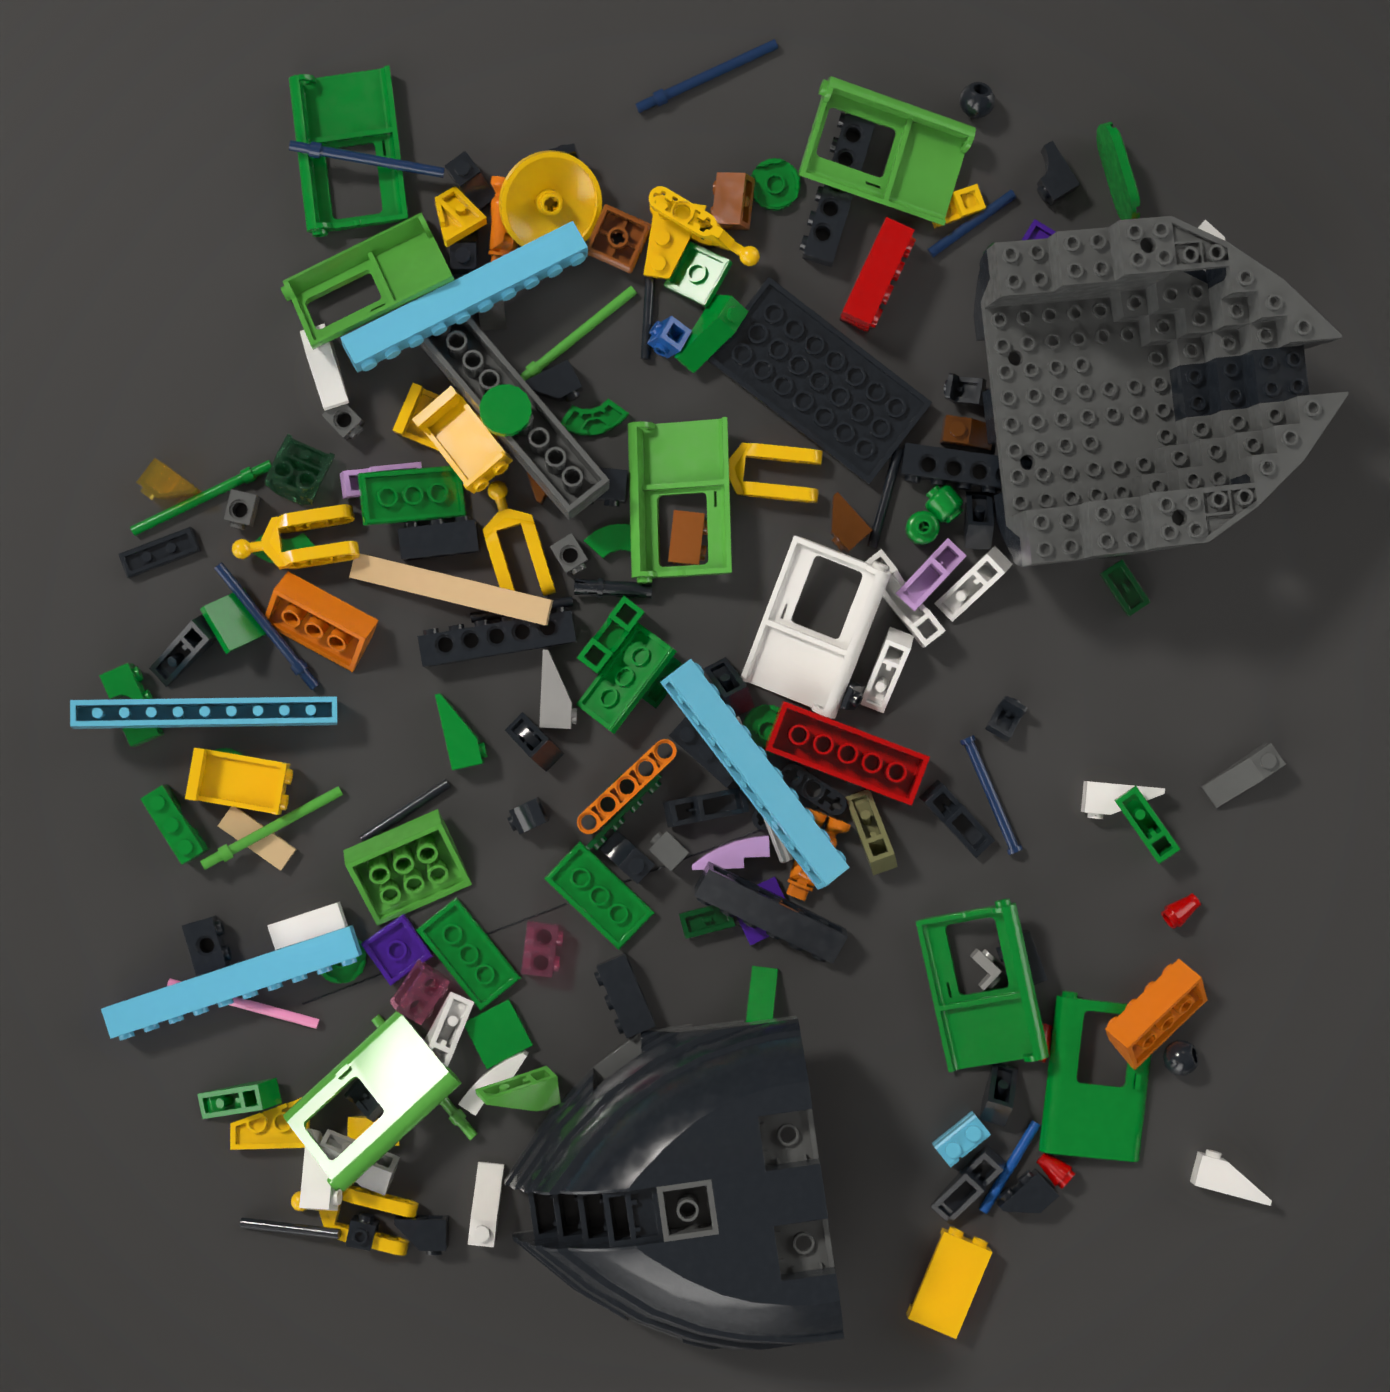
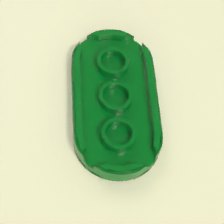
[1096,122,1140,220]

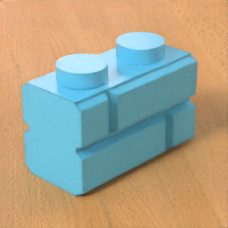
[932,1111,991,1167]

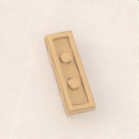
[218,806,297,871]

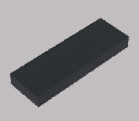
[118,527,201,578]

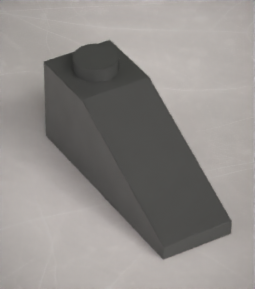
[1201,743,1286,808]

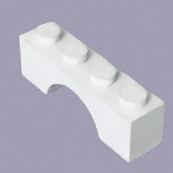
[865,549,946,648]

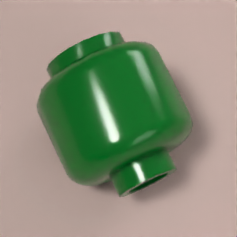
[925,485,963,524]
[905,511,940,545]

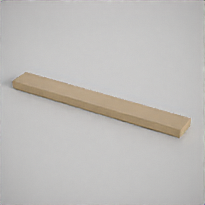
[349,553,553,625]

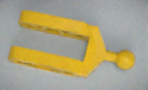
[649,186,760,266]
[729,443,823,503]
[483,480,556,596]
[232,504,360,570]
[291,1185,419,1256]

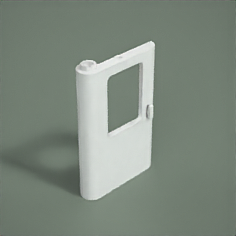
[741,536,891,719]

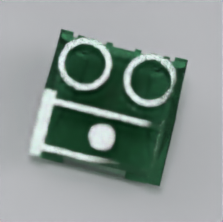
[265,434,335,505]

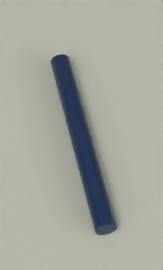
[927,190,1017,257]

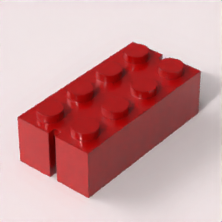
[840,217,916,332]

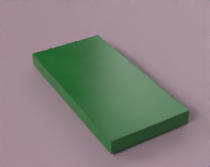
[357,466,466,526]
[576,623,677,734]
[544,841,655,950]
[416,897,521,1011]

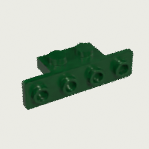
[585,773,662,851]

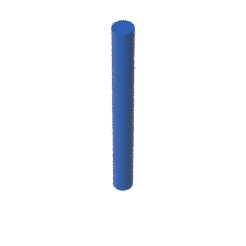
[979,1120,1041,1214]

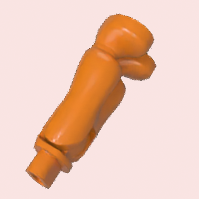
[488,176,518,262]
[786,807,851,901]

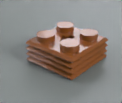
[586,204,651,274]

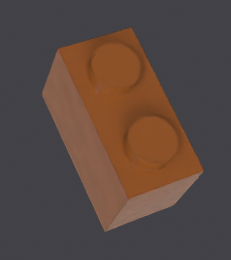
[710,172,755,230]
[668,510,708,565]

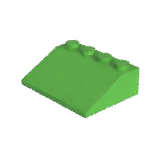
[343,809,472,926]

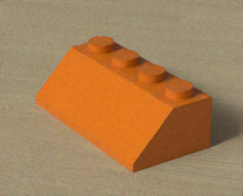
[265,571,379,672]
[1105,959,1208,1070]

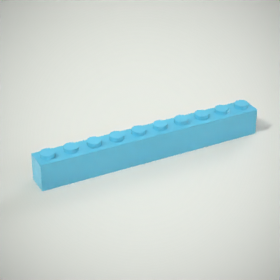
[340,221,588,373]
[660,659,849,890]
[70,697,337,729]
[101,925,362,1041]

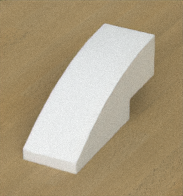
[267,902,348,950]
[458,1050,528,1116]

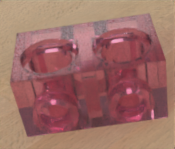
[521,920,564,978]
[390,959,450,1025]

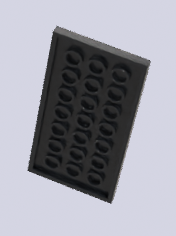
[707,277,932,485]

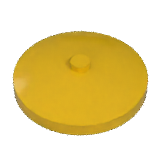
[499,150,602,247]

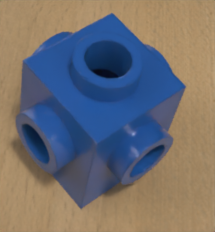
[647,316,692,358]

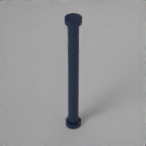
[960,735,1023,855]

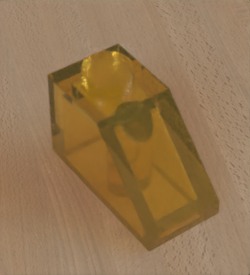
[136,458,201,500]

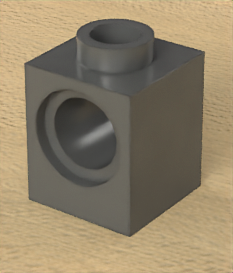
[322,404,365,441]
[224,489,261,530]
[550,533,589,575]
[649,831,689,871]

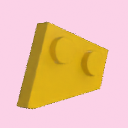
[435,186,487,247]

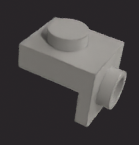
[969,948,1002,990]

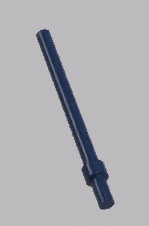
[635,39,778,113]
[289,140,445,178]
[214,563,319,690]

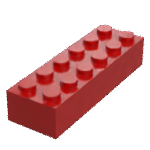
[764,701,930,806]

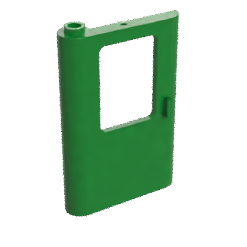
[288,65,408,237]
[916,899,1049,1072]
[1038,991,1151,1162]

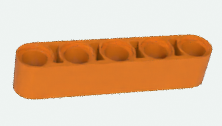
[577,739,677,834]

